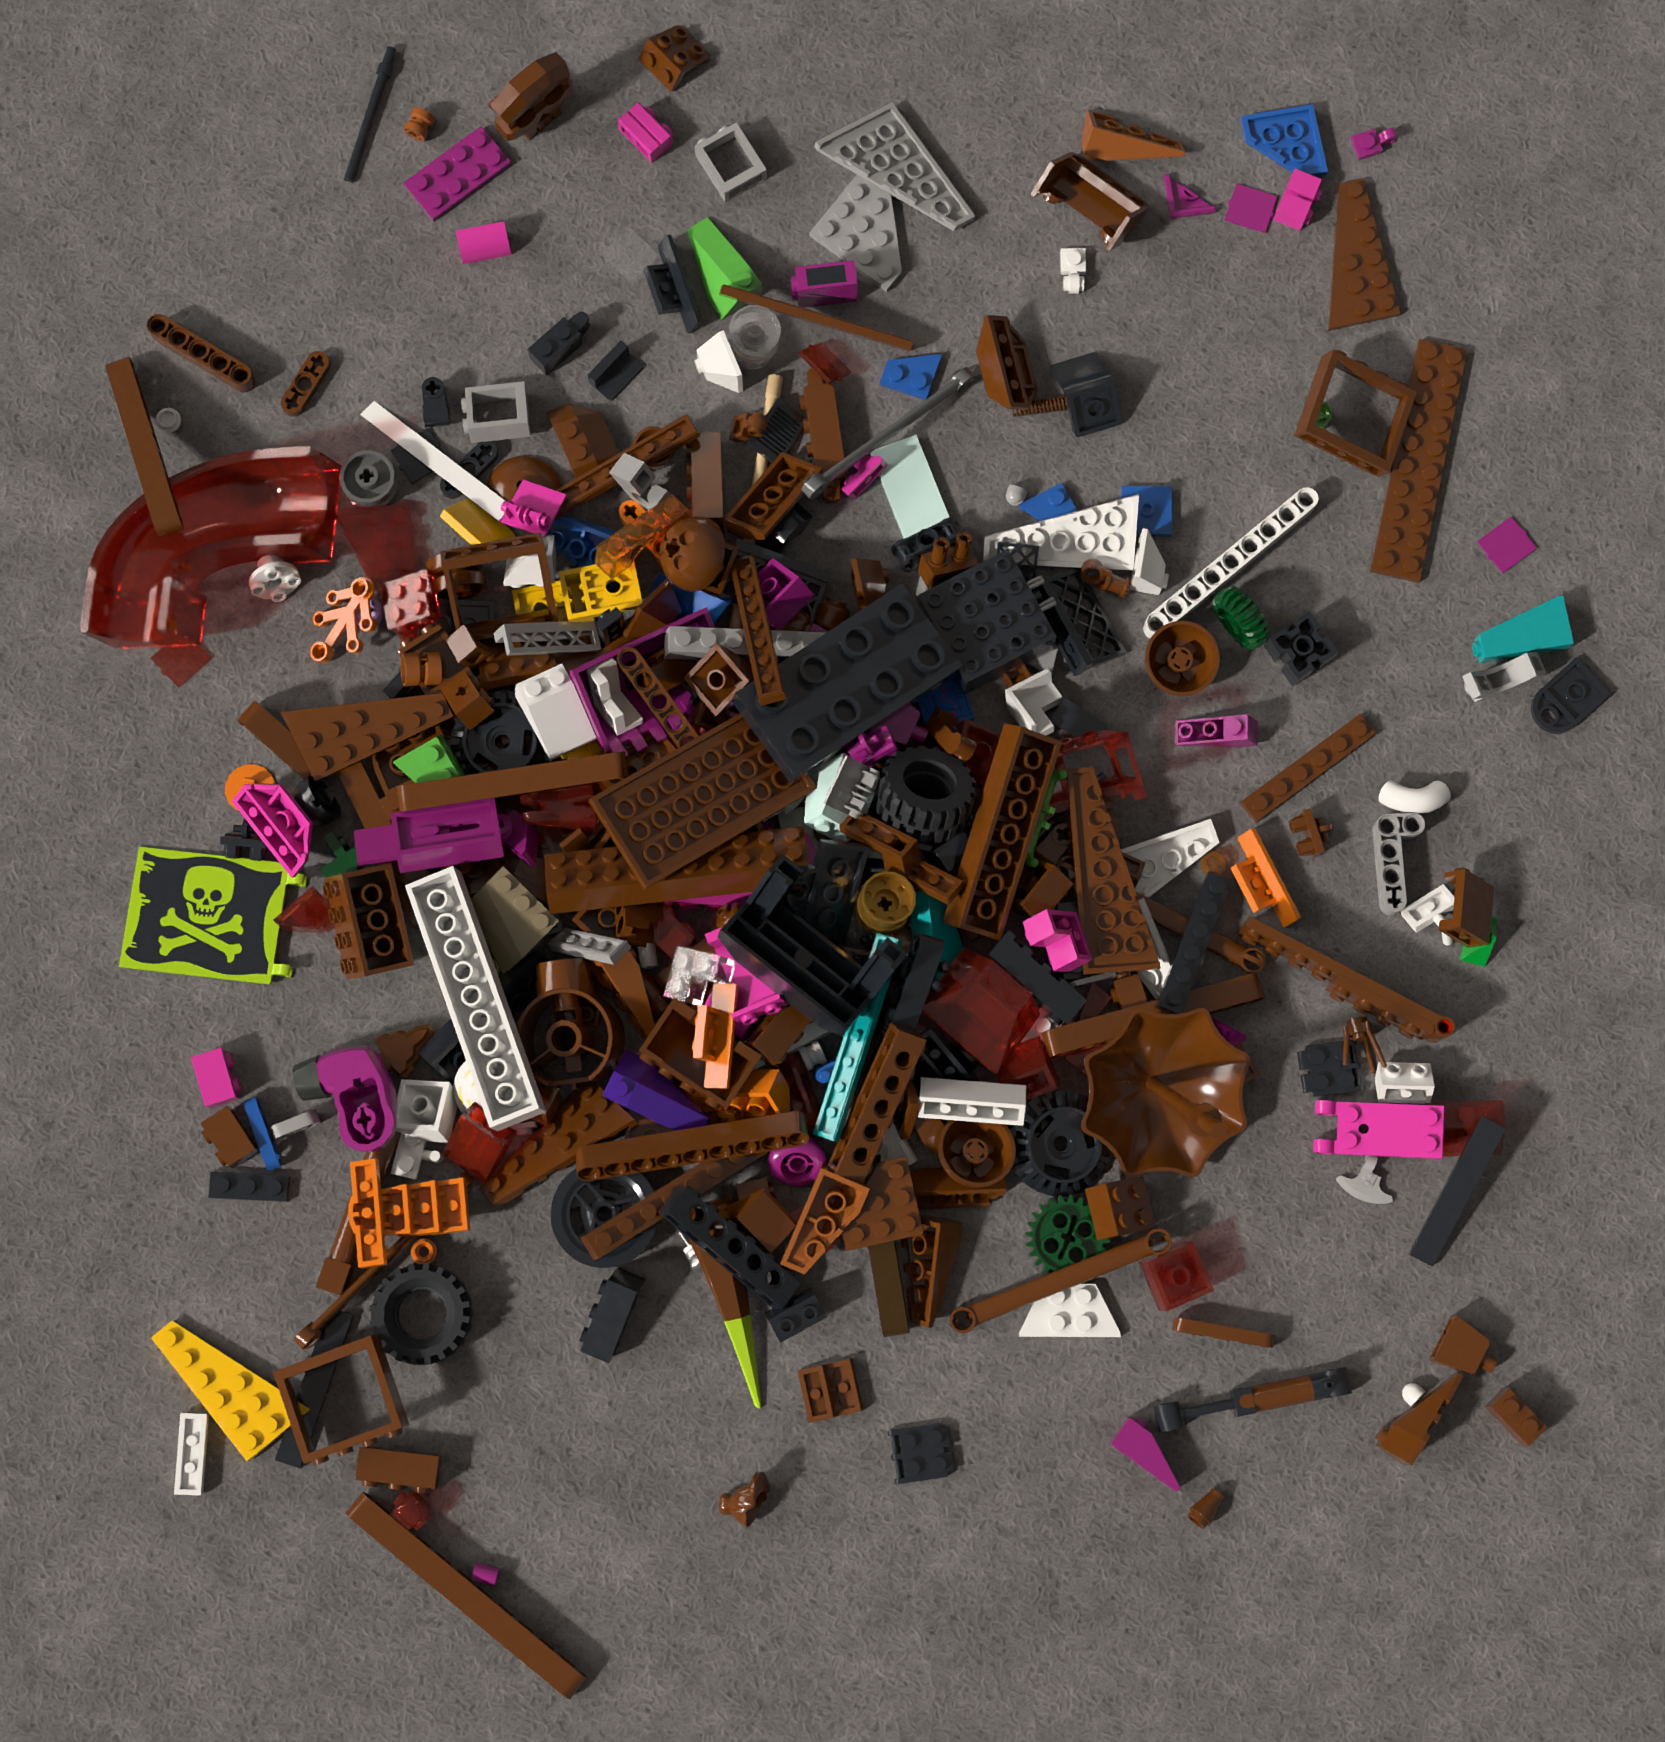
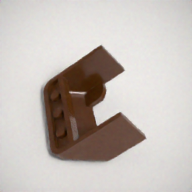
[1030,152,1149,252]

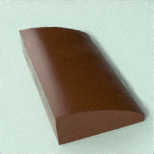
[724,452,823,540]

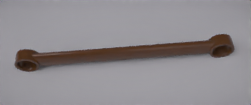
[1056,855,1266,974]
[293,1171,475,1350]
[949,1228,1172,1333]

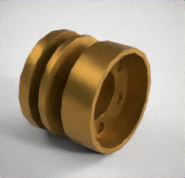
[855,871,916,936]

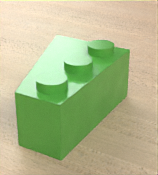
[393,735,465,783]

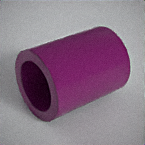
[471,1562,500,1587]

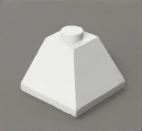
[694,330,743,393]
[1130,528,1169,595]

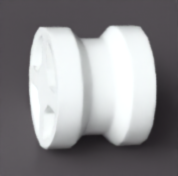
[798,1040,827,1072]

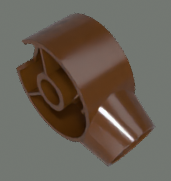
[517,958,625,1090]

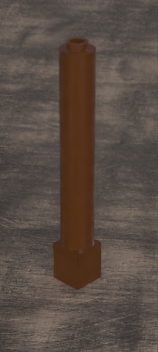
[315,1131,400,1296]

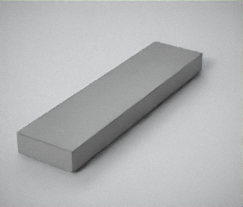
[548,928,631,965]

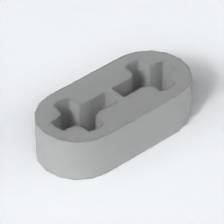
[270,1110,321,1140]

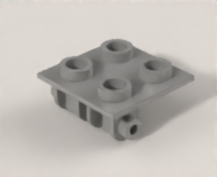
[824,756,880,819]

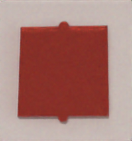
[799,342,851,384]
[151,629,211,688]

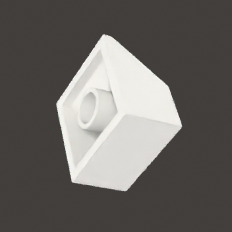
[395,1079,457,1143]

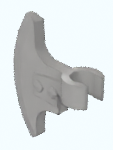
[1336,1156,1393,1204]

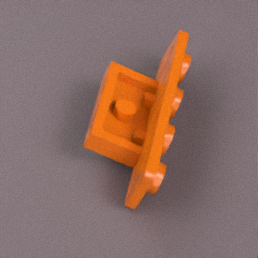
[1231,828,1301,928]
[692,984,738,1089]

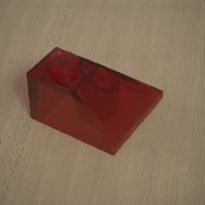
[274,886,335,934]

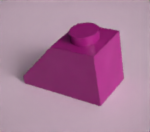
[500,809,539,868]

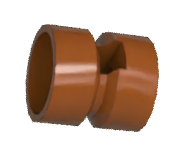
[400,652,442,687]

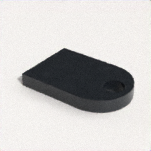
[1531,657,1612,734]

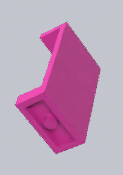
[705,927,789,1025]

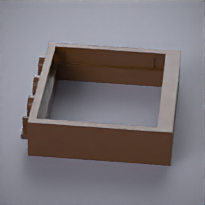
[1294,350,1417,477]
[440,532,558,641]
[273,1334,410,1466]

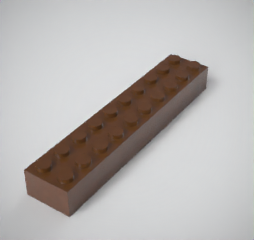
[544,826,809,914]

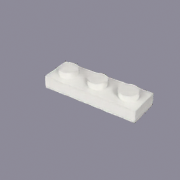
[174,1413,209,1495]

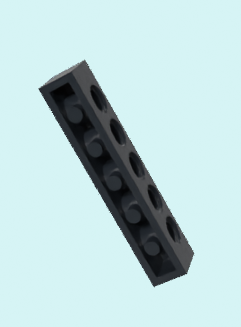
[658,1186,800,1309]

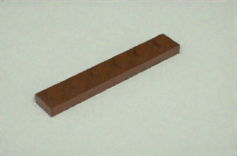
[1240,714,1376,823]

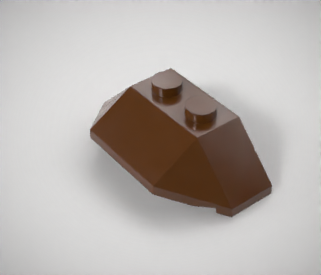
[976,315,1038,410]
[546,403,619,492]

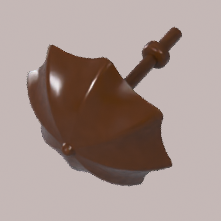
[1081,1008,1251,1178]

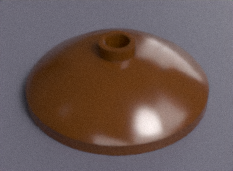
[487,456,561,520]

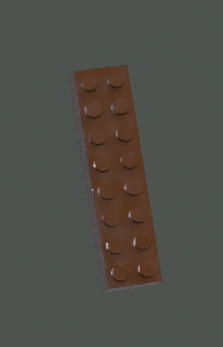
[942,724,1062,940]

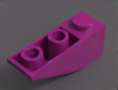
[1175,714,1258,747]

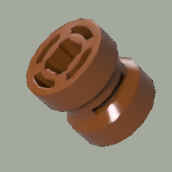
[403,107,435,142]

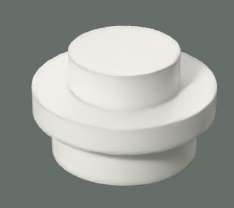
[156,408,181,433]

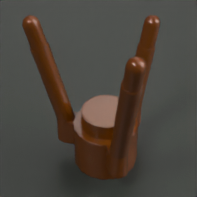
[1342,1017,1387,1074]

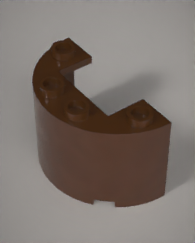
[639,997,762,1110]

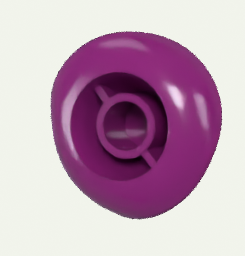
[768,1137,828,1187]

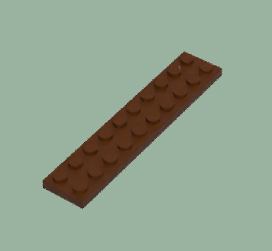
[1370,339,1468,583]

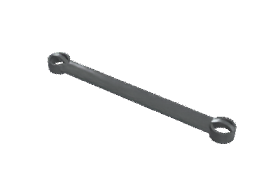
[802,367,976,499]

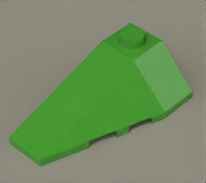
[687,217,762,320]

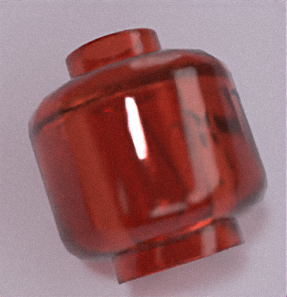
[392,1491,432,1531]

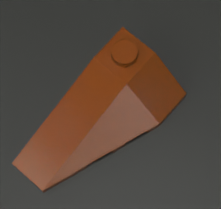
[588,948,655,1042]

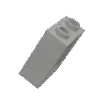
[695,122,767,202]
[461,381,531,443]

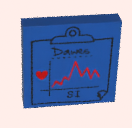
[915,677,975,726]

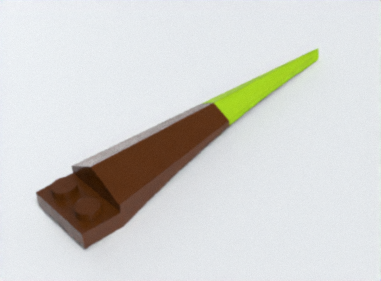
[688,1196,761,1409]

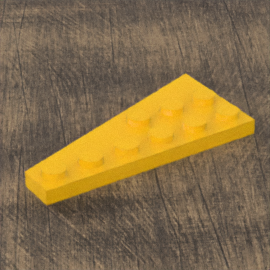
[151,1321,311,1462]

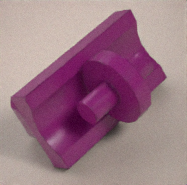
[847,725,897,768]

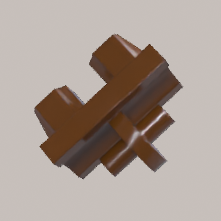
[1288,808,1334,858]

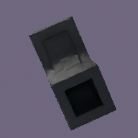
[756,502,814,554]

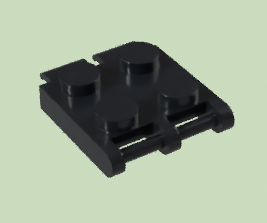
[1297,1040,1365,1097]
[887,1423,956,1485]

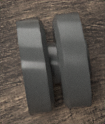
[340,450,399,513]

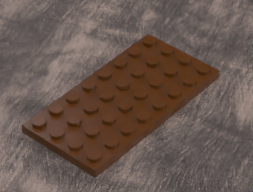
[589,714,817,890]

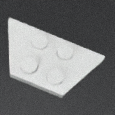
[1019,1284,1121,1337]

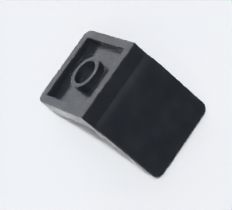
[1051,352,1122,437]

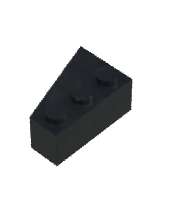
[579,1267,646,1363]

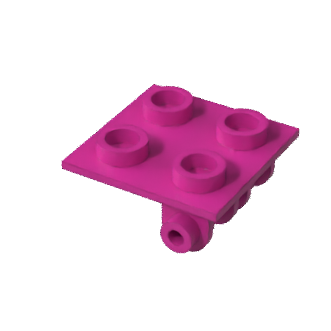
[501,480,567,538]

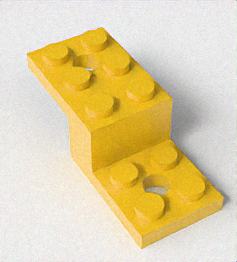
[512,557,642,622]

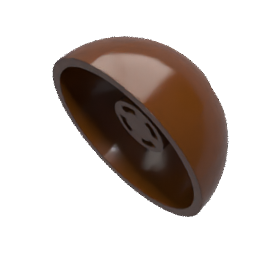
[659,516,725,592]
[1145,621,1220,696]
[938,1120,1016,1188]

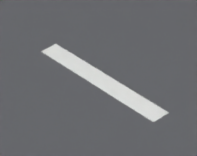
[360,401,505,521]

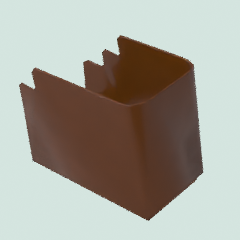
[615,902,663,947]

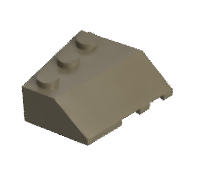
[471,866,559,973]

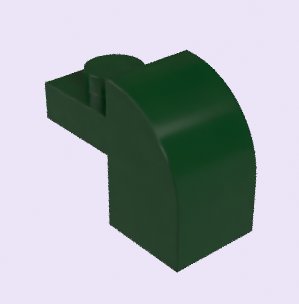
[320,832,362,878]

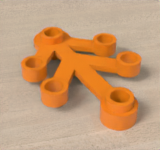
[310,577,377,663]

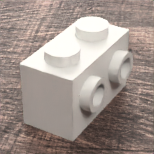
[1375,1062,1435,1104]

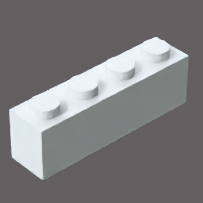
[918,1077,1026,1126]

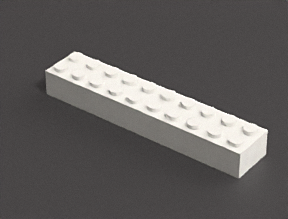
[405,866,546,1131]

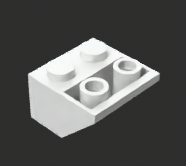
[504,535,557,588]

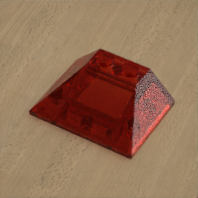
[922,948,1041,1075]

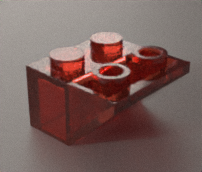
[654,902,696,963]
[992,1035,1061,1101]

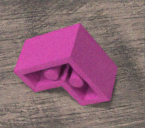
[1023,909,1092,972]

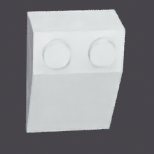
[515,664,597,761]

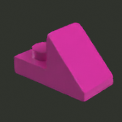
[842,456,888,500]

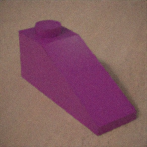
[1109,1416,1180,1492]

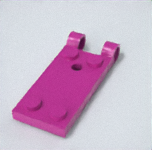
[1313,1100,1445,1159]

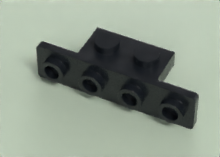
[643,235,701,333]

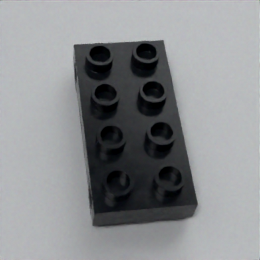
[732,583,962,785]

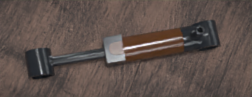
[1153,1367,1352,1432]

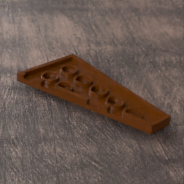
[1328,178,1400,331]
[281,693,455,781]
[479,1081,638,1208]

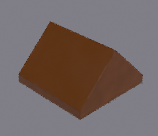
[724,1188,797,1253]

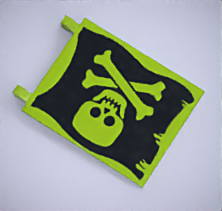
[119,847,307,985]

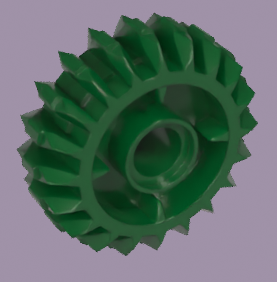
[1212,586,1270,650]

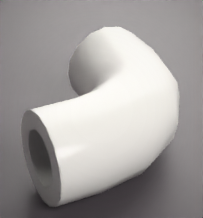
[1379,780,1451,814]

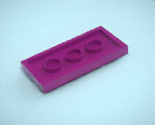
[403,126,511,221]

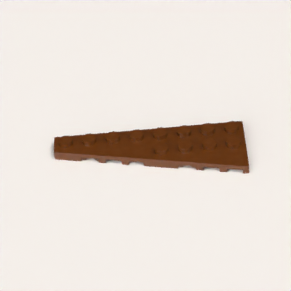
[1067,767,1161,975]

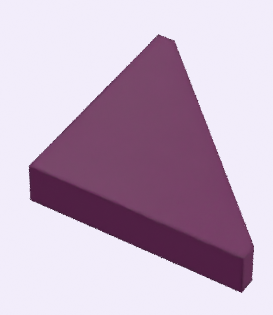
[1163,174,1216,219]

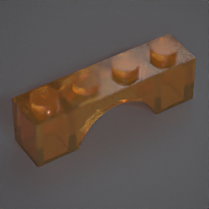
[595,494,689,579]

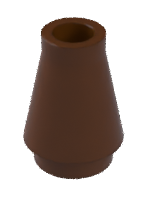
[1187,1488,1225,1529]

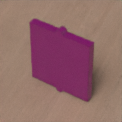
[1224,184,1277,233]
[1477,517,1537,574]

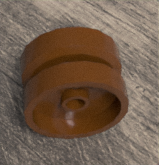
[426,554,487,600]

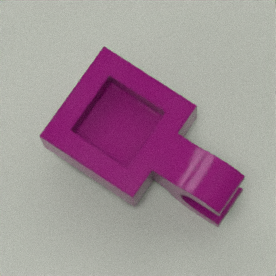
[1350,127,1397,160]

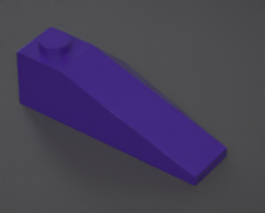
[603,1049,709,1131]

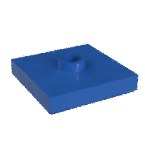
[1121,486,1172,537]

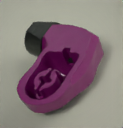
[292,1046,397,1152]

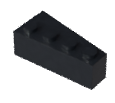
[986,930,1087,1027]

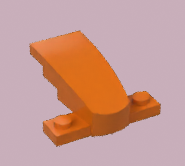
[348,1158,471,1268]

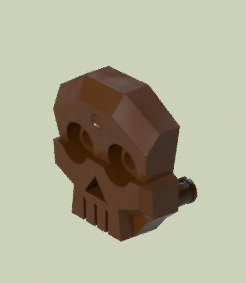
[488,52,573,141]

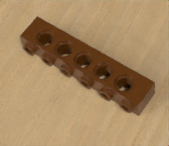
[828,1023,927,1183]

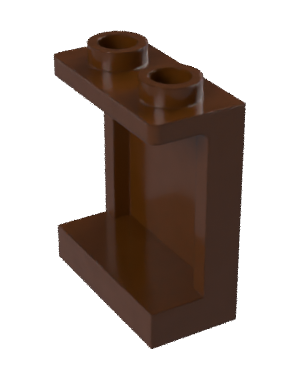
[397,623,474,695]
[1439,868,1494,948]

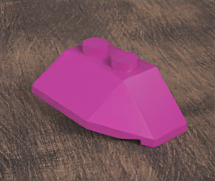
[232,784,313,878]

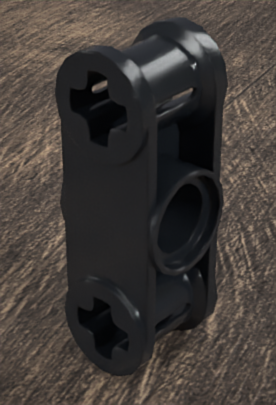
[891,517,962,572]

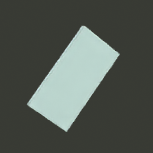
[870,435,949,538]

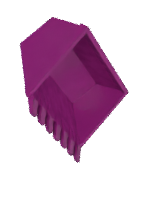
[569,607,735,758]

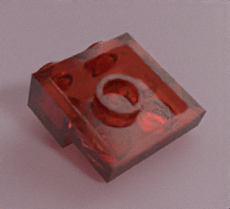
[384,569,441,635]

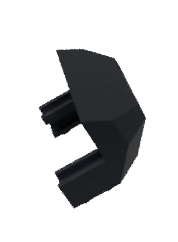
[717,854,908,1037]

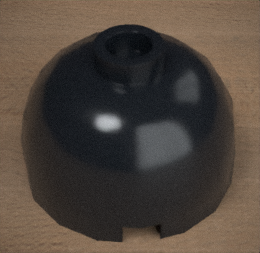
[292,775,342,827]

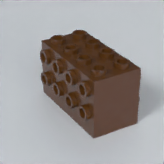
[323,863,414,979]

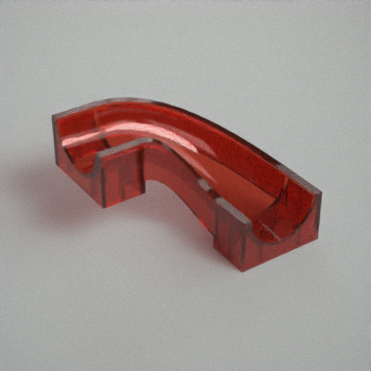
[80,446,342,648]

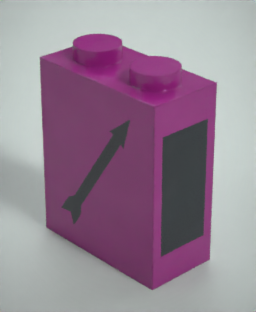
[791,260,857,308]

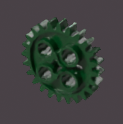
[1024,1195,1110,1273]

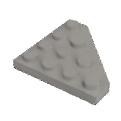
[809,175,902,292]

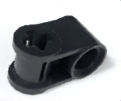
[422,377,450,428]

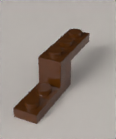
[839,813,964,905]

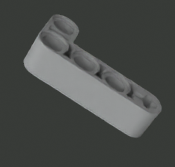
[1372,813,1425,916]

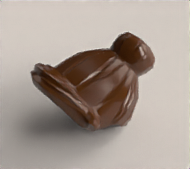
[719,1472,770,1528]

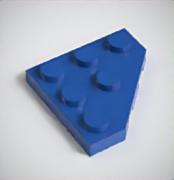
[1240,104,1328,177]

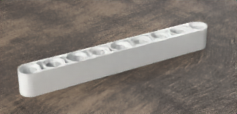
[1143,487,1319,639]

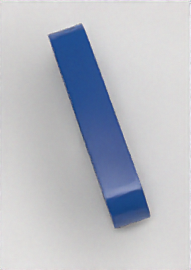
[243,1096,282,1171]

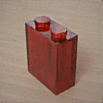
[442,1102,517,1184]

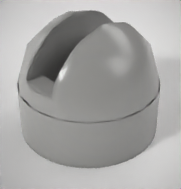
[1006,485,1027,506]

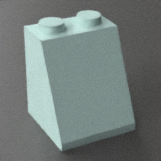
[804,753,880,842]

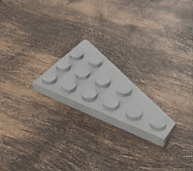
[814,102,975,231]

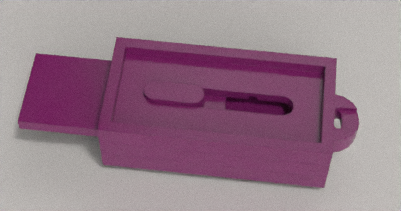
[354,798,512,873]

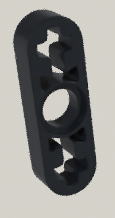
[440,441,498,499]

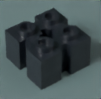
[1264,611,1339,686]

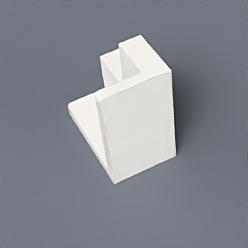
[587,657,643,736]
[1005,668,1063,735]

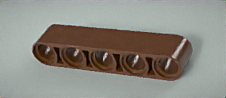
[146,314,256,393]

